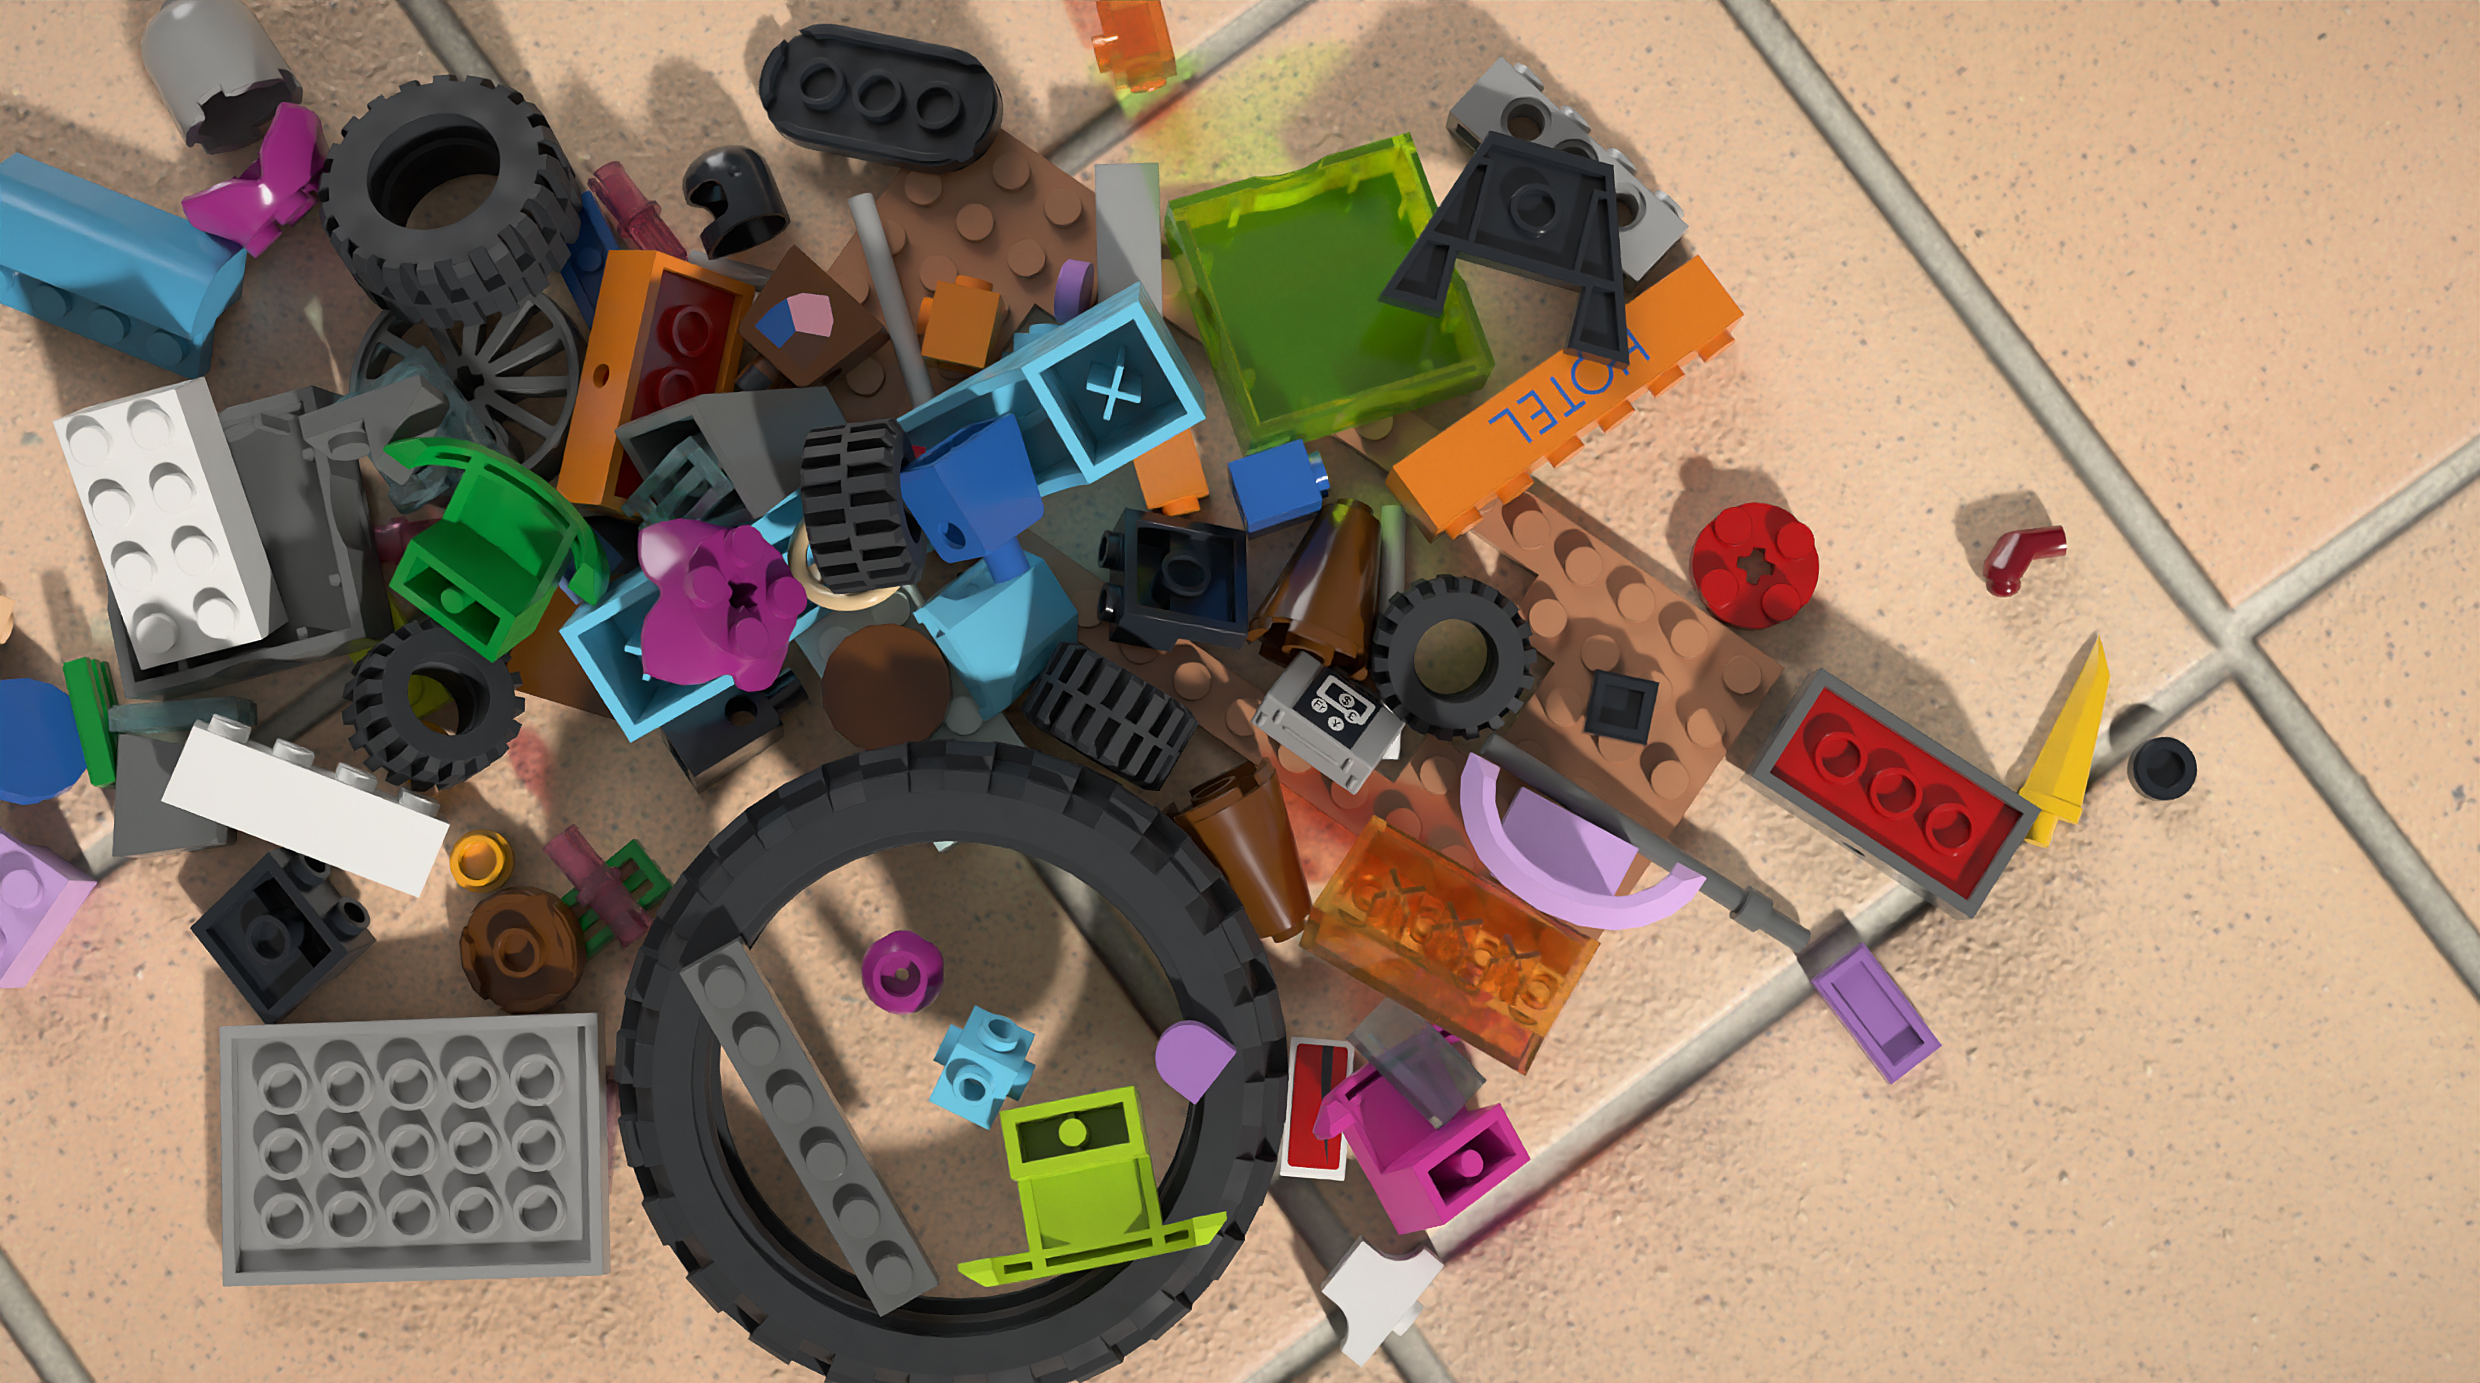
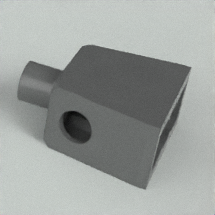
[112,734,237,858]

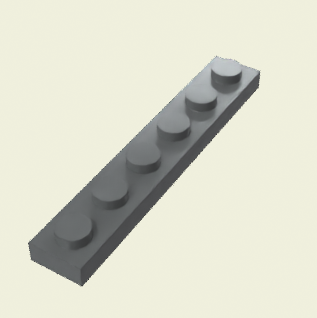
[679,936,940,1317]

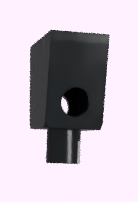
[659,667,809,795]

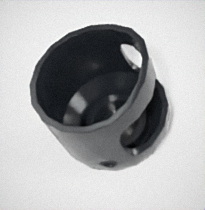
[682,145,791,260]

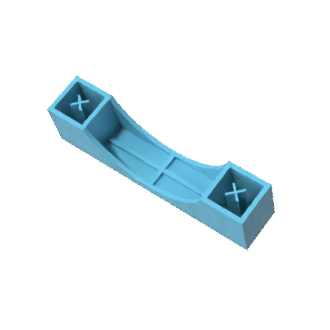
[559,280,1206,743]

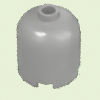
[141,0,303,155]

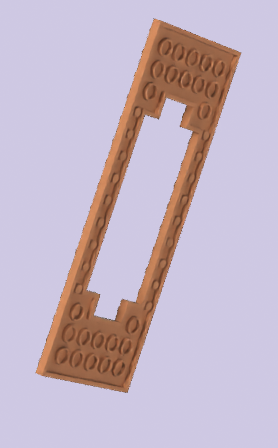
[741,128,1785,983]

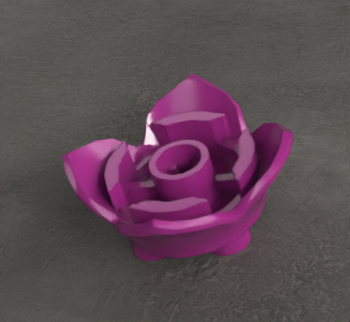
[181,102,330,258]
[638,518,807,692]

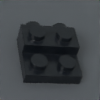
[1097,507,1248,652]
[190,847,377,1025]

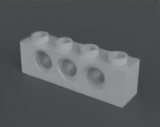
[1446,56,1689,294]

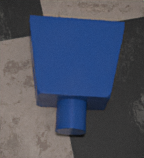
[900,413,1044,584]

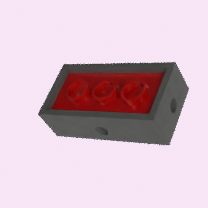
[1740,668,2042,920]

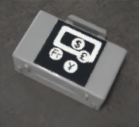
[1251,650,1405,795]

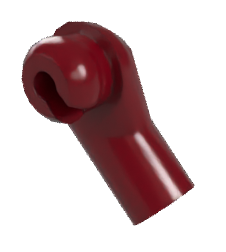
[1982,525,2067,598]

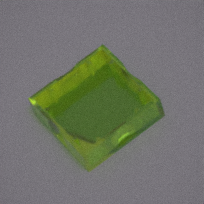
[1163,132,1496,457]

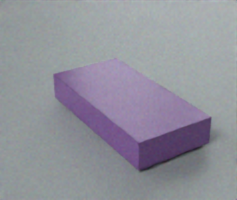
[1809,943,1942,1084]

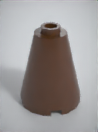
[1246,498,1382,682]
[1162,757,1314,943]

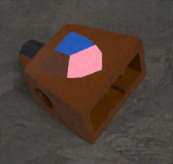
[733,244,891,392]

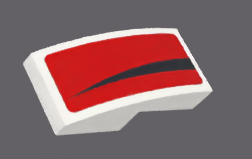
[1280,1037,1355,1181]

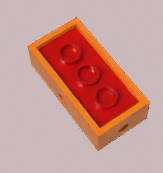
[556,250,755,527]

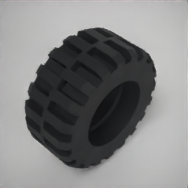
[317,74,583,328]

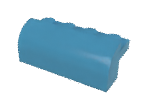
[0,152,247,380]

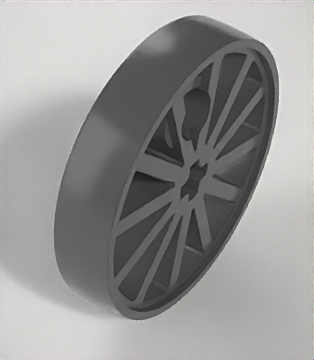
[349,292,588,509]

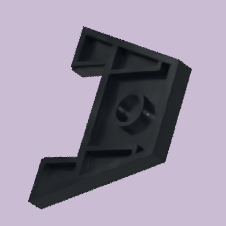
[1377,130,1630,370]

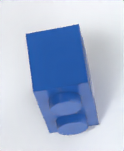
[1227,438,1330,541]

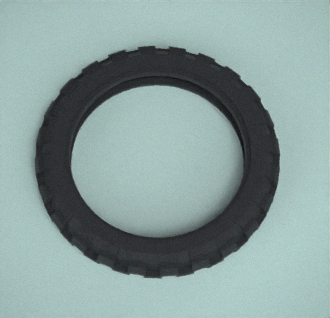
[614,738,1289,1383]

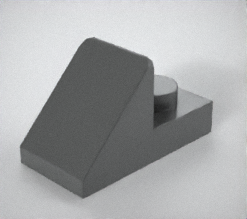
[298,374,450,485]

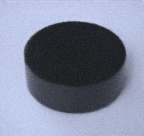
[2127,737,2197,801]

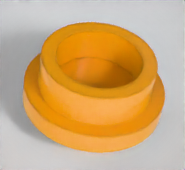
[449,829,515,893]

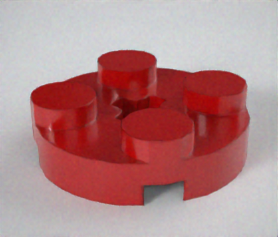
[1689,502,1819,631]

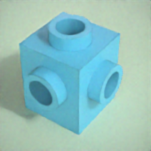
[928,1005,1036,1130]

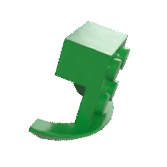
[383,437,610,663]

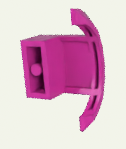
[1313,1003,1531,1235]

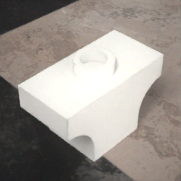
[1320,1235,1444,1368]

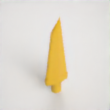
[2018,634,2111,848]

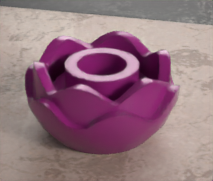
[861,930,944,1015]

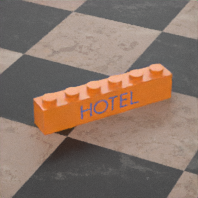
[1385,254,1744,544]

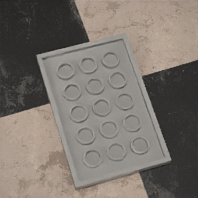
[219,1012,611,1287]

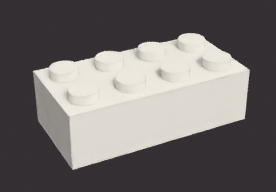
[52,376,288,670]
[161,714,450,898]

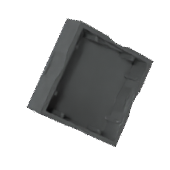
[91,385,395,702]

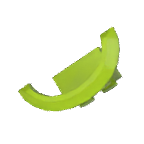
[957,1085,1227,1287]

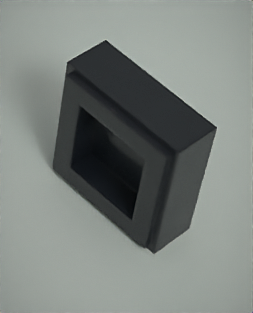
[1581,669,1660,747]

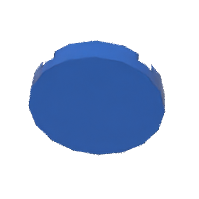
[0,678,87,805]

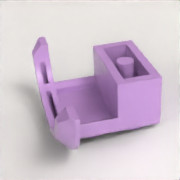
[1460,752,1707,930]
[0,827,98,988]

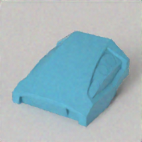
[912,549,1078,721]

